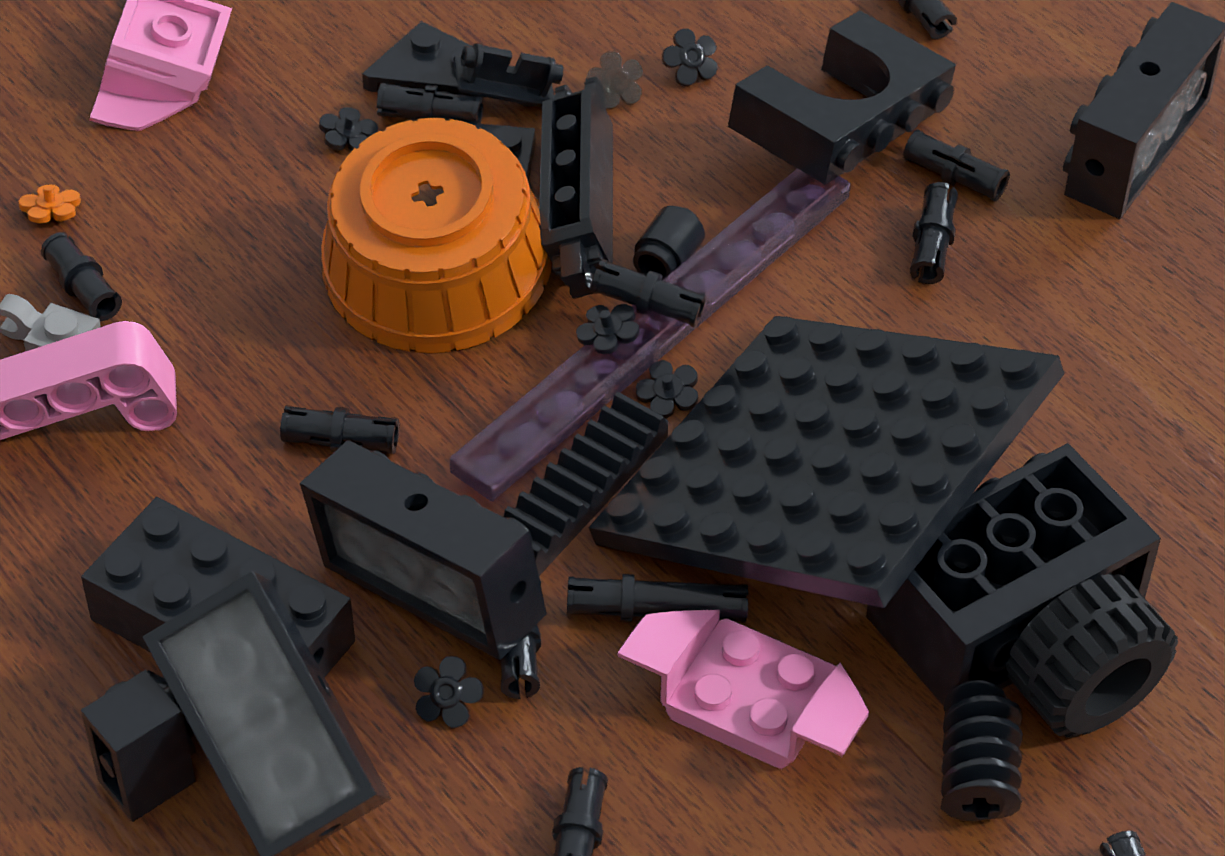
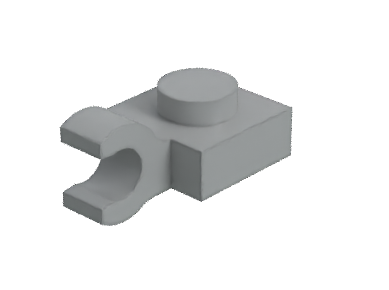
[0,294,101,352]

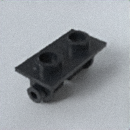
[453,43,563,108]

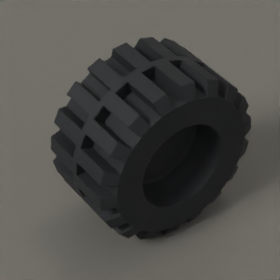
[1006,574,1178,738]

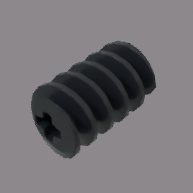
[940,680,1023,822]

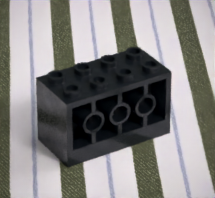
[866,443,1161,705]

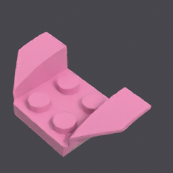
[89,0,232,131]
[618,610,869,769]

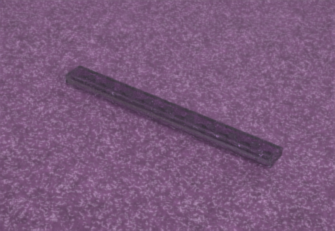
[449,169,851,502]

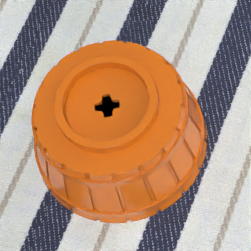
[321,118,552,353]

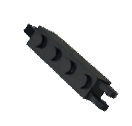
[539,76,613,299]

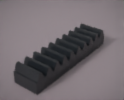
[503,391,668,576]

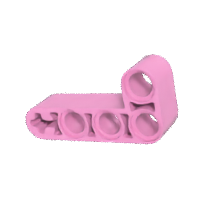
[0,321,177,440]

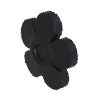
[662,28,718,86]
[319,107,378,151]
[576,304,640,354]
[636,360,699,418]
[414,656,484,728]

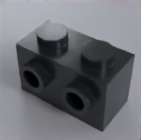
[81,670,196,822]

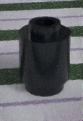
[633,206,705,282]

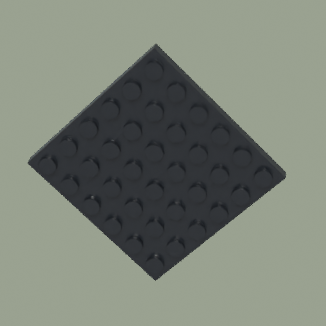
[588,316,1064,608]

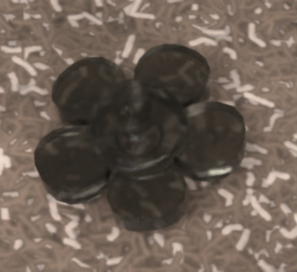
[586,51,643,109]

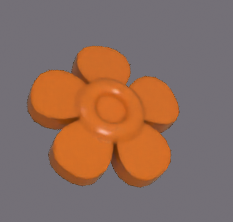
[19,185,81,223]

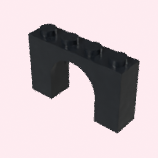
[728,10,956,185]

